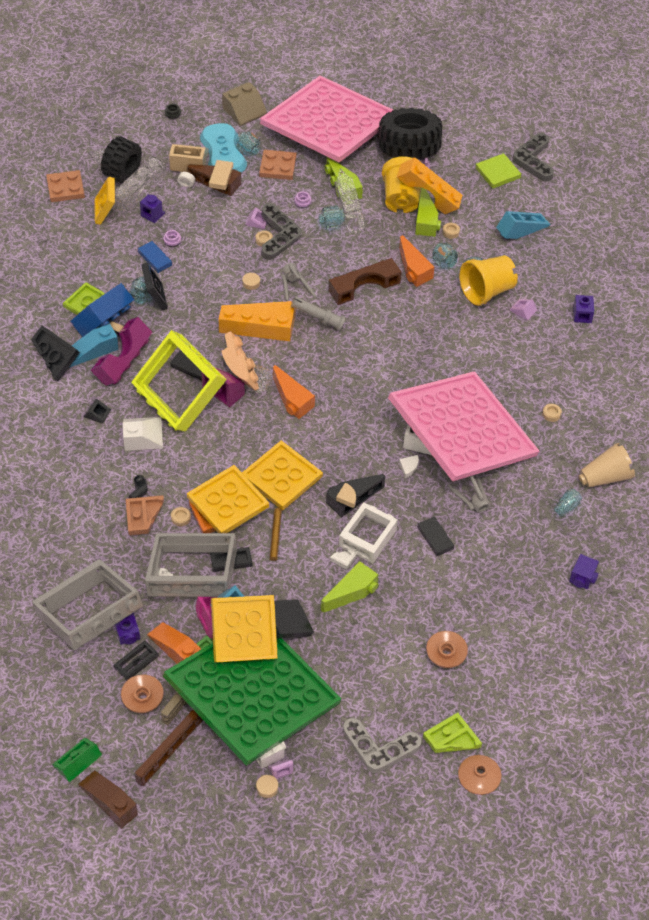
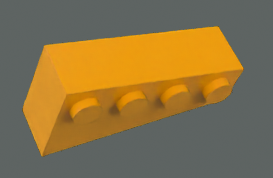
[219,301,296,342]

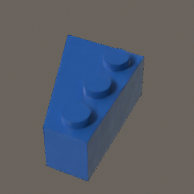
[70,283,135,337]

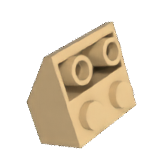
[169,144,209,172]

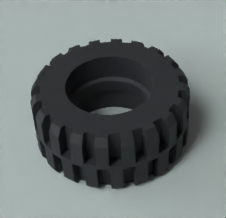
[379,108,442,160]

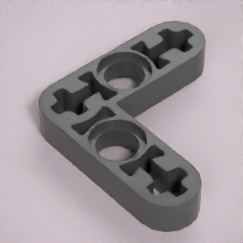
[513,133,554,181]
[261,203,302,260]

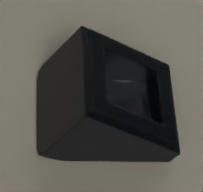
[83,399,111,423]

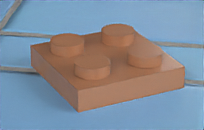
[259,150,297,180]
[46,170,85,202]

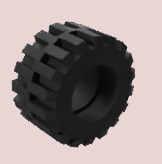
[101,136,142,183]

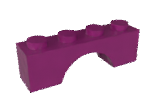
[90,317,152,386]

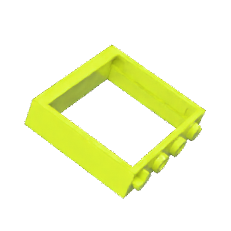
[131,330,227,432]

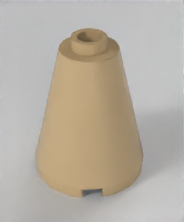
[578,443,635,488]

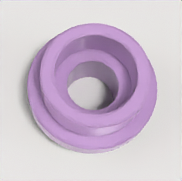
[295,191,311,207]
[164,230,181,246]

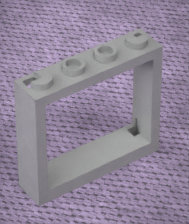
[145,533,237,597]
[32,559,143,651]

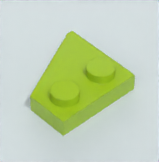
[423,712,482,753]

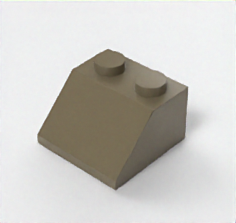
[222,82,267,126]

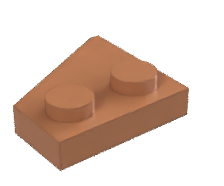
[126,495,164,535]

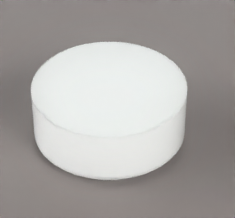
[177,172,195,187]

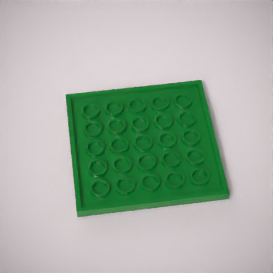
[163,637,342,766]

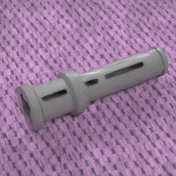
[291,296,345,331]

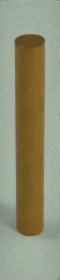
[270,508,282,561]

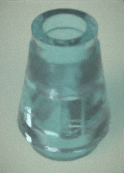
[554,489,582,517]

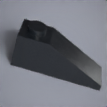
[326,474,386,518]

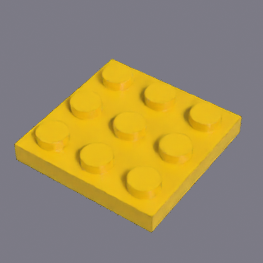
[242,440,323,511]
[187,465,269,533]
[211,595,277,662]

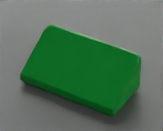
[52,738,102,782]

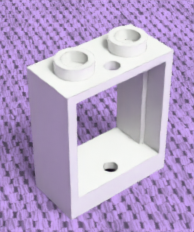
[339,502,398,563]

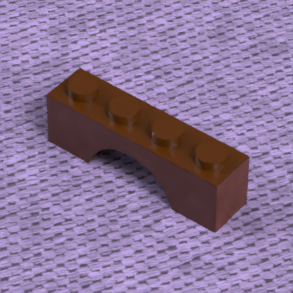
[328,258,402,305]

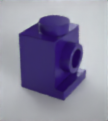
[140,194,165,223]
[114,612,140,645]

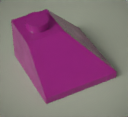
[202,368,245,408]

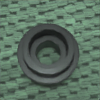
[165,103,181,118]

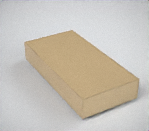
[209,160,233,190]

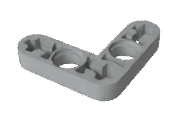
[343,718,421,773]

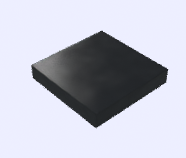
[141,262,168,310]
[274,600,314,638]

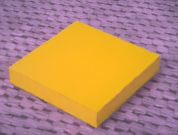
[94,177,115,225]

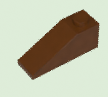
[187,164,241,196]
[78,770,138,829]

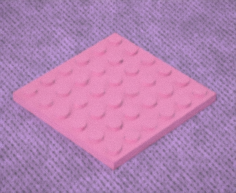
[260,76,393,162]
[388,371,539,481]

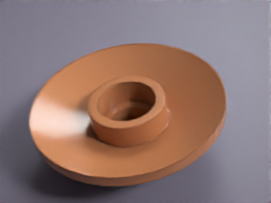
[426,631,468,668]
[121,675,164,713]
[458,755,501,795]

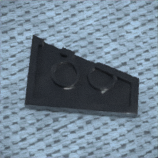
[31,325,80,381]

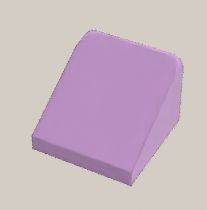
[245,207,267,229]
[510,299,537,320]
[268,759,293,779]

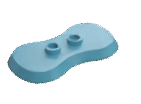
[200,123,247,172]

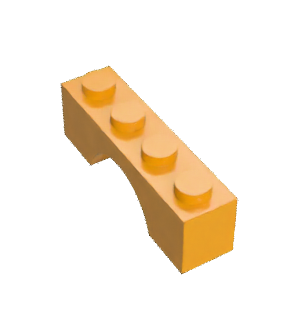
[397,157,463,215]

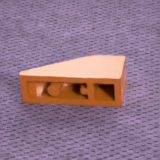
[399,235,435,287]
[273,365,315,419]
[147,622,201,664]

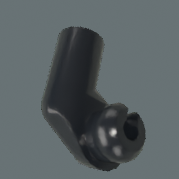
[128,475,148,499]

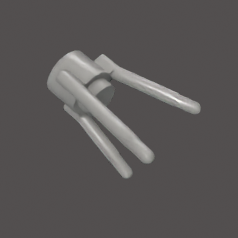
[281,263,316,301]
[448,476,490,513]

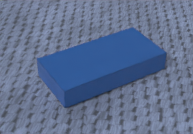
[138,241,172,273]

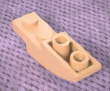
[222,331,259,390]

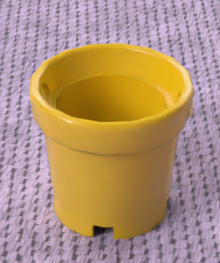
[381,157,421,213]
[459,255,518,306]

